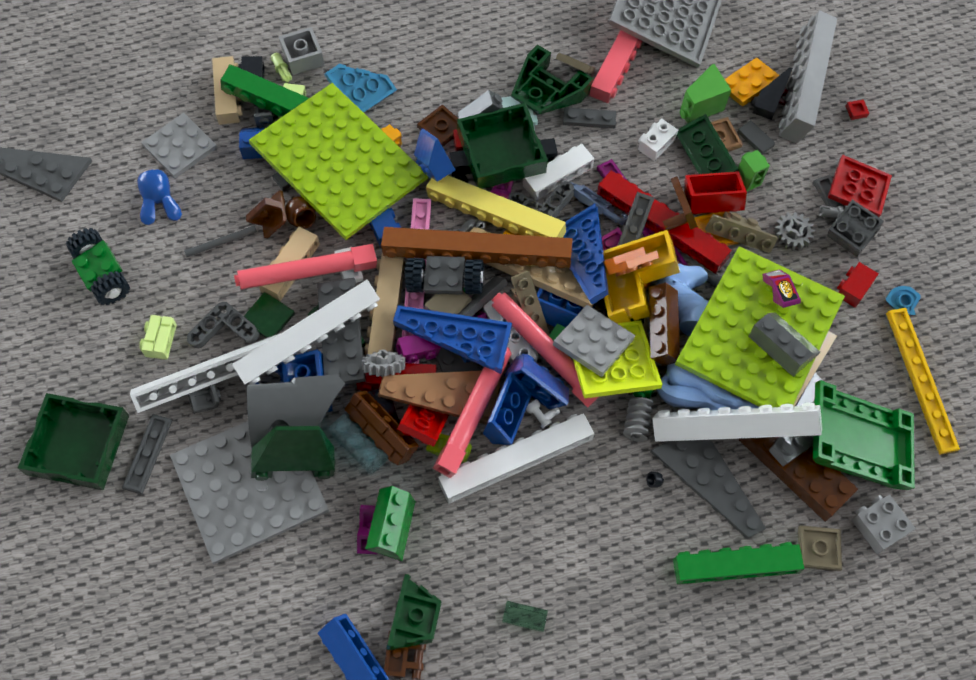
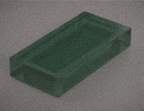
[502,601,548,632]

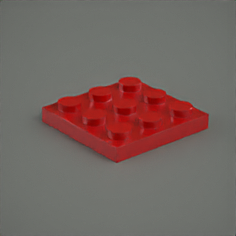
[828,155,892,217]

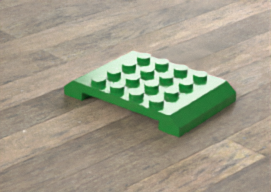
[813,380,915,490]

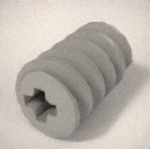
[623,397,654,442]

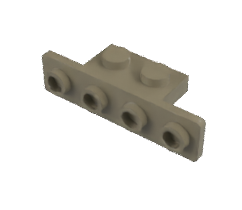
[705,211,778,253]
[510,271,550,336]

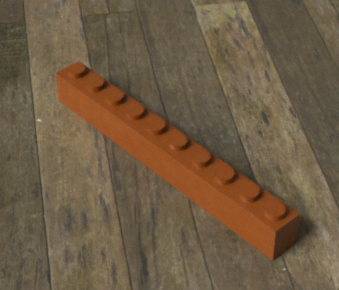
[381,227,573,268]

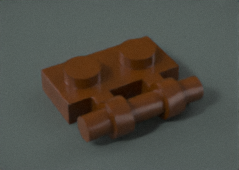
[384,631,426,680]

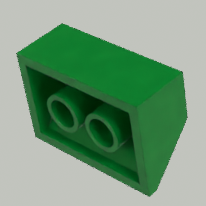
[365,486,416,561]

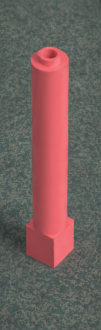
[234,244,377,290]
[492,292,598,408]
[432,347,512,478]

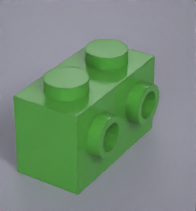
[738,150,770,192]

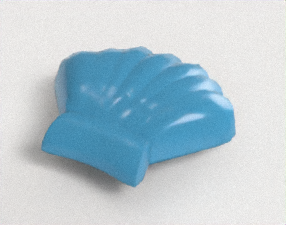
[886,286,921,315]

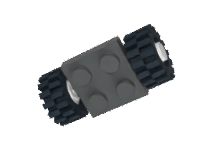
[405,256,484,294]

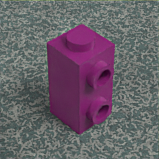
[396,335,442,363]

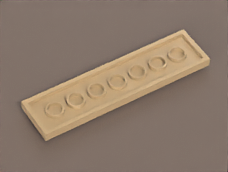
[470,227,595,307]

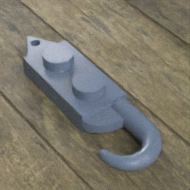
[571,182,628,225]

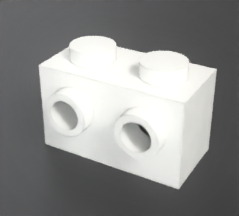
[638,118,678,161]

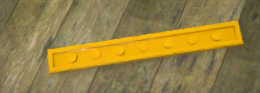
[886,308,960,455]

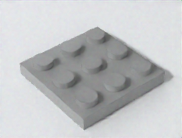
[141,112,217,178]
[553,305,635,377]

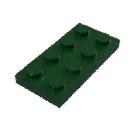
[677,114,739,174]

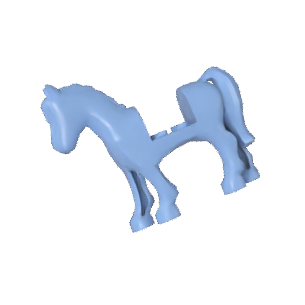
[656,264,759,410]

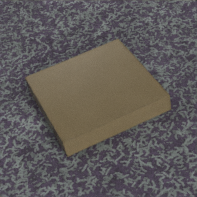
[556,53,595,74]
[798,525,842,571]

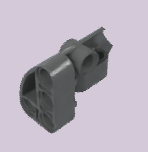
[247,375,345,447]

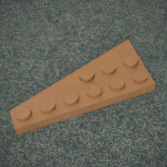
[378,371,501,425]

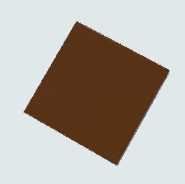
[417,104,459,147]

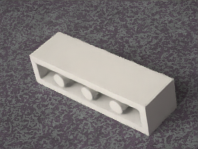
[523,144,595,201]

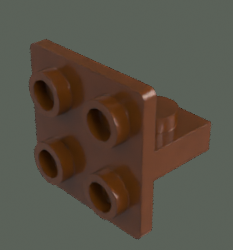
[246,190,287,239]

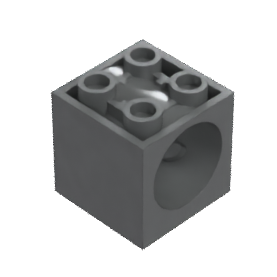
[827,199,884,257]

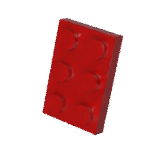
[397,405,449,447]

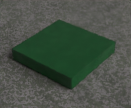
[244,292,295,338]

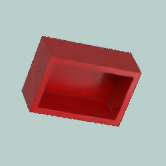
[684,172,747,214]

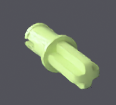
[271,53,292,83]

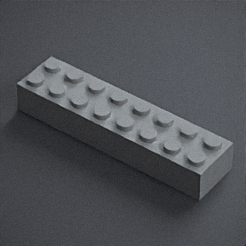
[778,10,837,143]

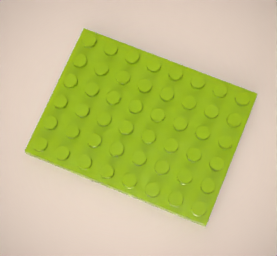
[249,83,428,240]
[675,246,845,408]

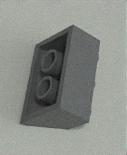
[748,312,820,377]

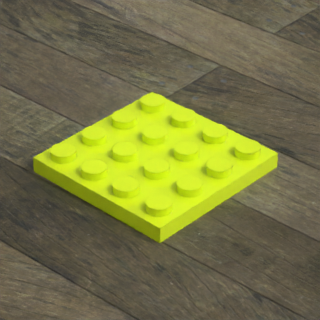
[573,320,662,399]

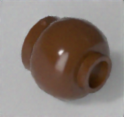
[285,196,316,229]

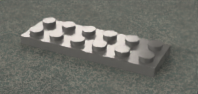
[317,277,366,385]

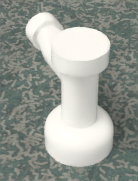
[526,399,560,429]

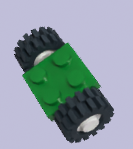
[66,228,130,305]

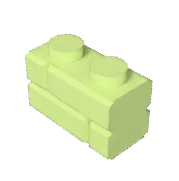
[140,315,177,360]

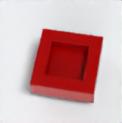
[845,99,869,120]

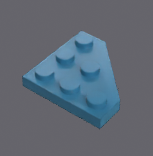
[324,64,397,113]

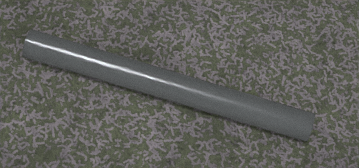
[184,225,257,257]

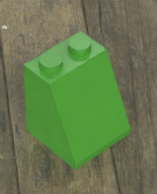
[680,64,731,123]

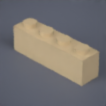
[212,56,243,125]
[259,227,320,301]

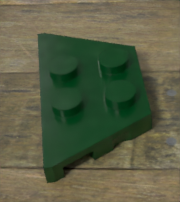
[386,574,442,650]

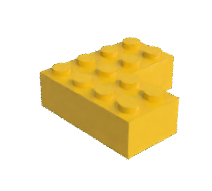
[603,230,680,323]

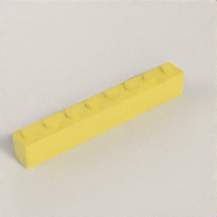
[426,175,566,238]

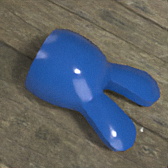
[137,169,182,225]

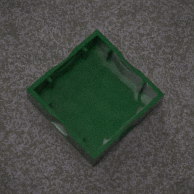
[457,103,548,189]
[18,393,129,490]

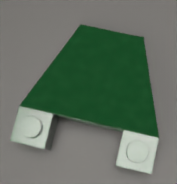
[511,44,594,115]
[251,426,335,481]

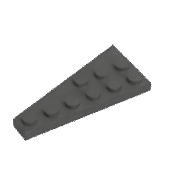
[0,147,92,202]
[769,373,823,467]
[650,440,766,539]

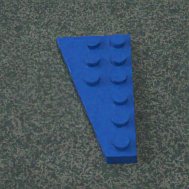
[563,203,609,304]
[393,305,512,374]

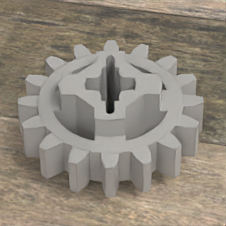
[773,212,815,250]
[362,350,405,377]

